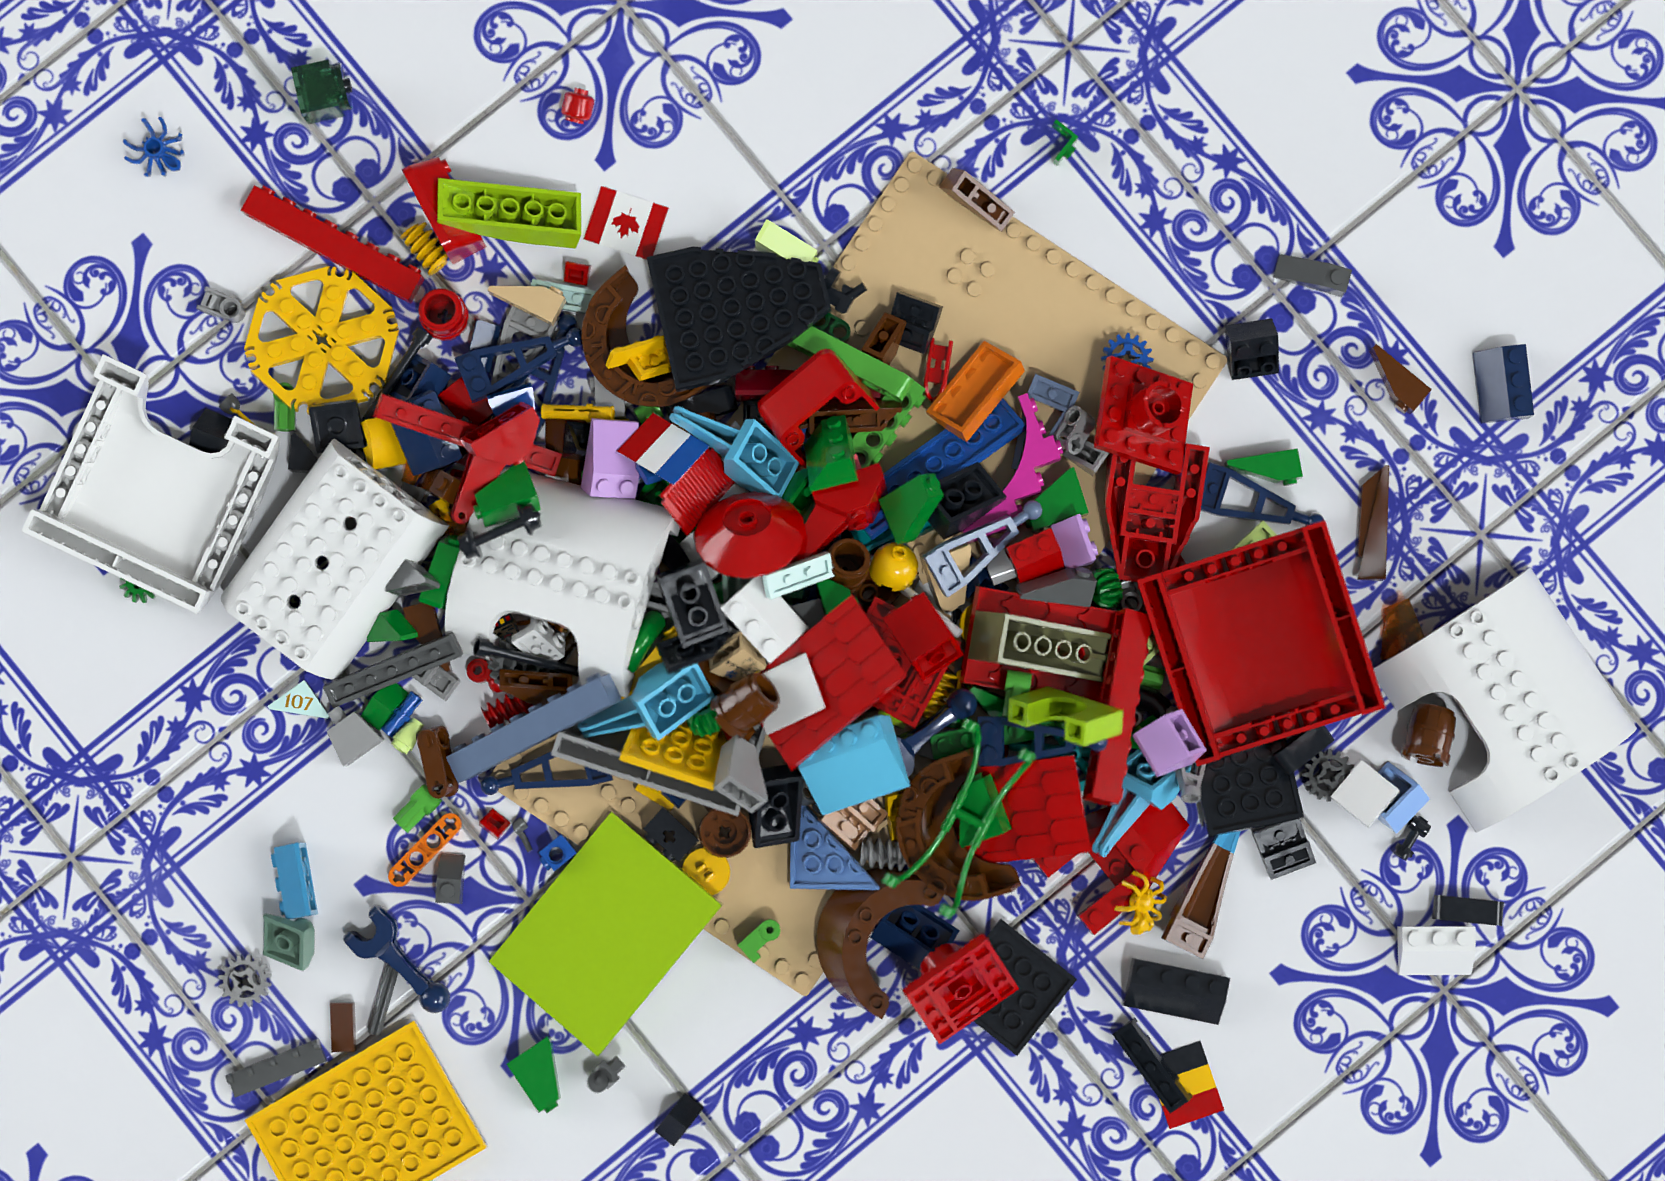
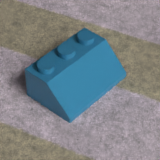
[271,842,318,920]

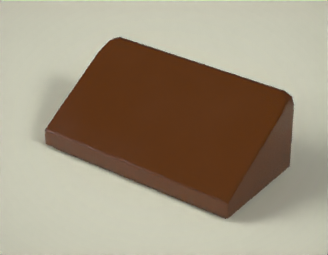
[330,1002,356,1052]

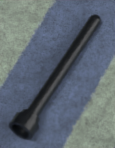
[361,327,433,422]
[473,637,579,677]

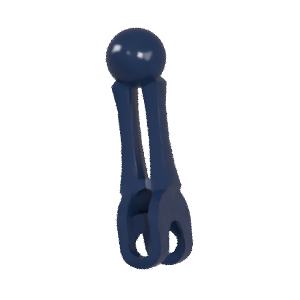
[895,688,977,777]
[343,905,450,1013]

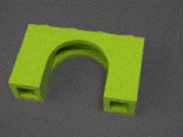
[1008,686,1123,746]

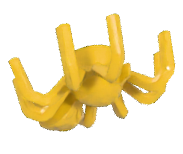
[1115,871,1167,935]

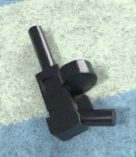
[824,267,867,314]

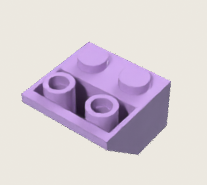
[1050,514,1098,569]
[1132,709,1207,777]

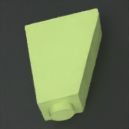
[755,219,819,263]

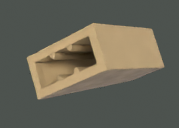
[919,542,971,612]

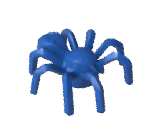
[123,117,185,177]

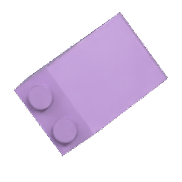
[581,418,639,499]

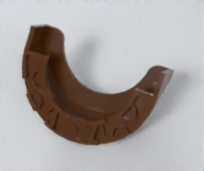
[582,265,713,407]
[896,747,1021,901]
[816,867,943,1019]

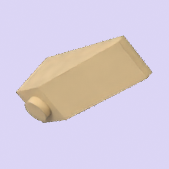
[488,286,566,326]

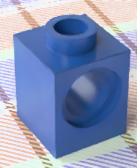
[539,834,578,871]

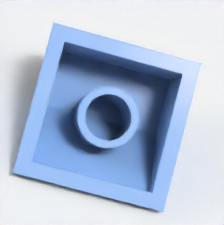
[1378,762,1430,834]

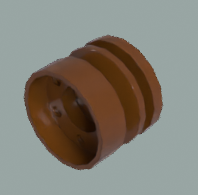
[698,809,751,858]

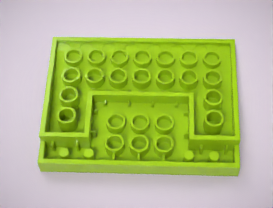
[488,812,723,1057]

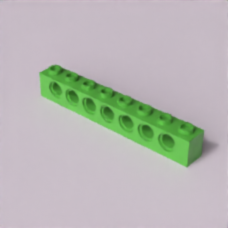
[802,372,926,525]

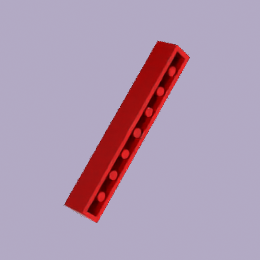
[241,185,425,304]
[1082,608,1152,806]

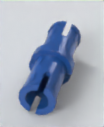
[381,691,423,737]

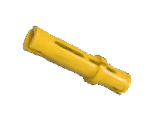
[541,403,615,423]

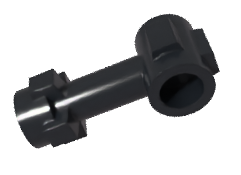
[1394,815,1431,861]

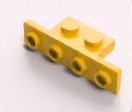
[605,335,672,381]

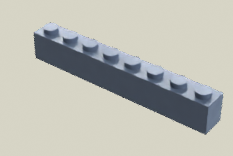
[446,673,622,783]

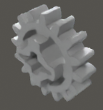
[218,954,272,1007]

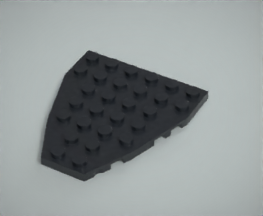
[646,246,831,392]

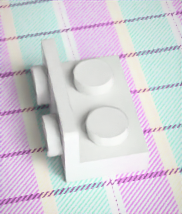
[511,617,565,669]

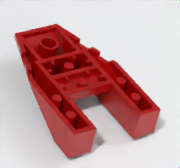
[1105,443,1210,582]
[1032,797,1190,935]

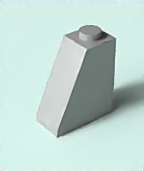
[713,735,768,813]

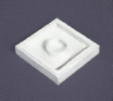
[1330,760,1400,828]

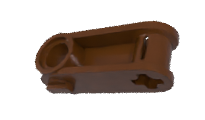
[416,725,459,799]

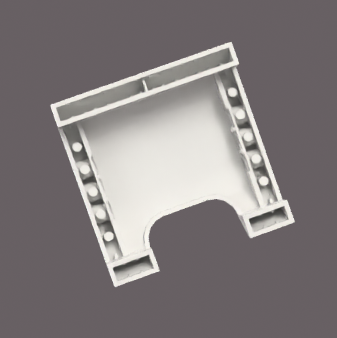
[22,354,280,613]
[445,466,680,698]
[1373,567,1637,833]

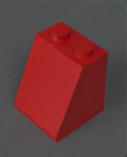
[1005,528,1065,584]
[882,592,964,681]

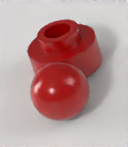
[467,659,503,693]

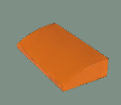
[926,341,1025,442]

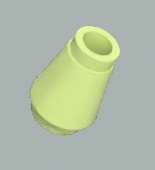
[391,718,424,755]

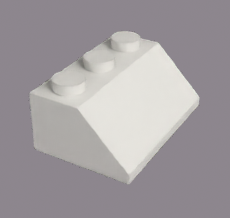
[721,576,809,663]
[1397,926,1476,975]

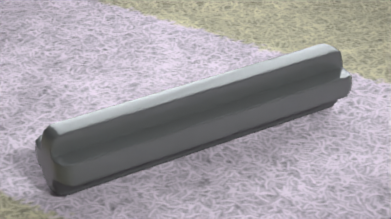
[368,964,398,1036]

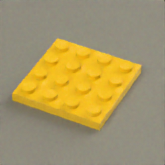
[619,721,727,790]

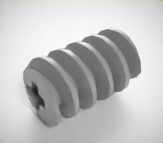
[860,837,909,871]

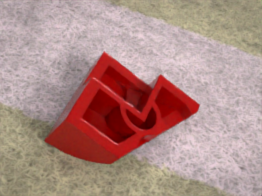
[438,377,493,425]

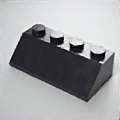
[1123,958,1230,1025]

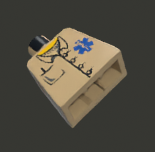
[709,631,766,681]

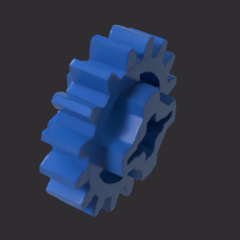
[1101,333,1153,371]

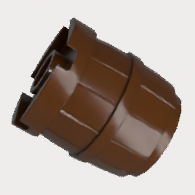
[826,538,870,595]
[710,672,780,739]
[1401,703,1456,767]

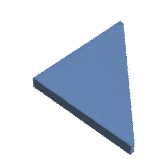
[790,806,879,890]

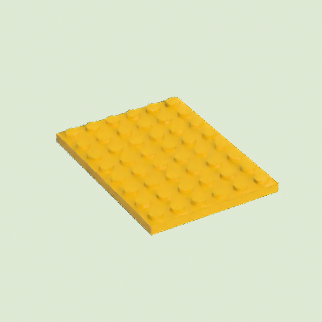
[245,1020,487,1181]

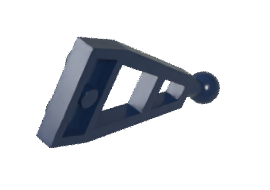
[492,314,577,441]
[454,328,582,403]
[1201,462,1324,526]
[978,716,1108,766]
[480,751,613,795]

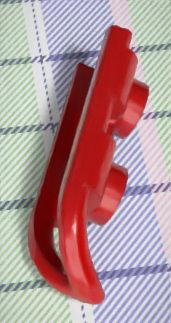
[923,338,953,403]

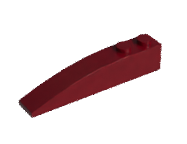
[735,365,880,402]

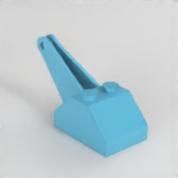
[669,406,799,498]
[578,663,715,741]
[1092,749,1192,857]

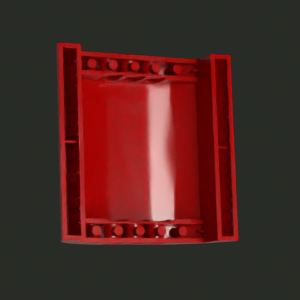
[1137,520,1386,766]

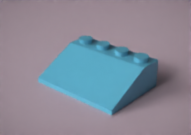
[798,715,910,815]

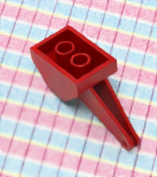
[451,401,540,524]
[788,463,888,565]

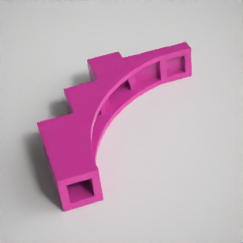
[963,393,1063,544]

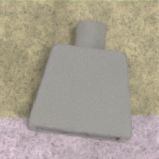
[327,706,384,767]

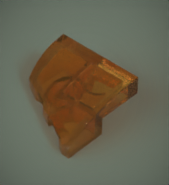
[1380,598,1425,661]

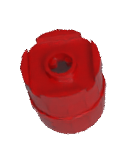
[418,288,469,341]

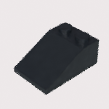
[928,462,1007,540]
[655,558,729,648]
[748,764,804,849]

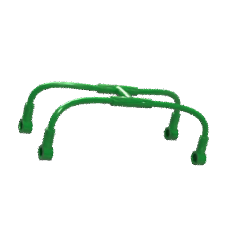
[882,718,1036,919]

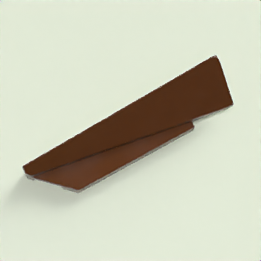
[799,400,902,435]
[1357,465,1389,581]

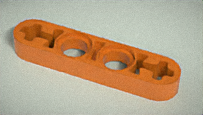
[388,813,462,887]

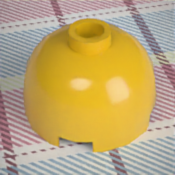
[869,542,918,591]

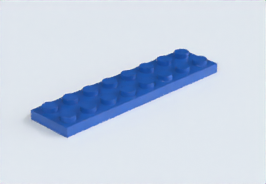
[863,399,1026,540]

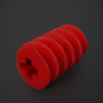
[481,694,534,729]

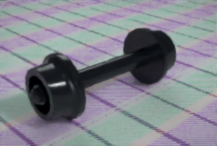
[457,504,542,559]

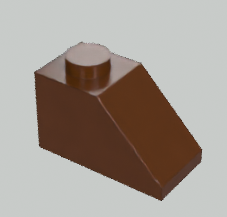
[861,312,906,365]

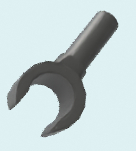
[513,817,533,852]

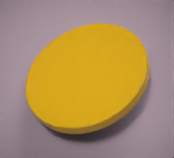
[682,848,730,895]

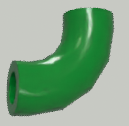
[627,611,666,672]

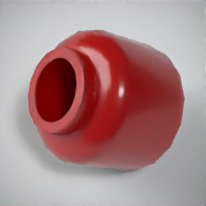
[561,88,594,124]

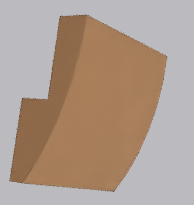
[818,799,888,851]

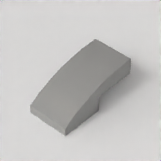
[412,666,460,701]

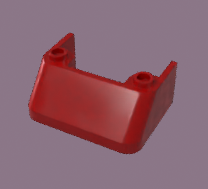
[402,157,486,264]
[757,349,880,469]

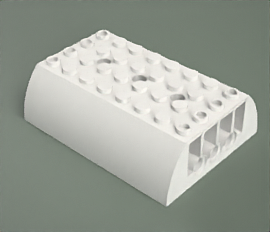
[221,439,450,680]

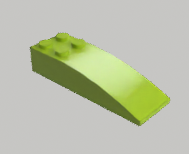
[437,178,581,249]

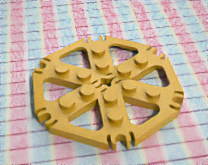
[244,266,399,415]

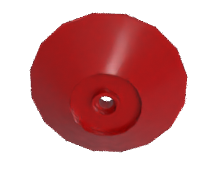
[694,491,806,579]

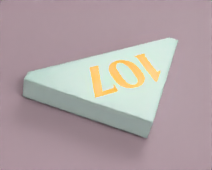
[268,680,330,719]

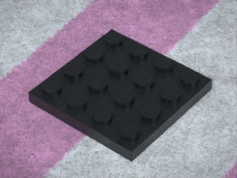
[1192,737,1304,837]
[974,919,1077,1056]

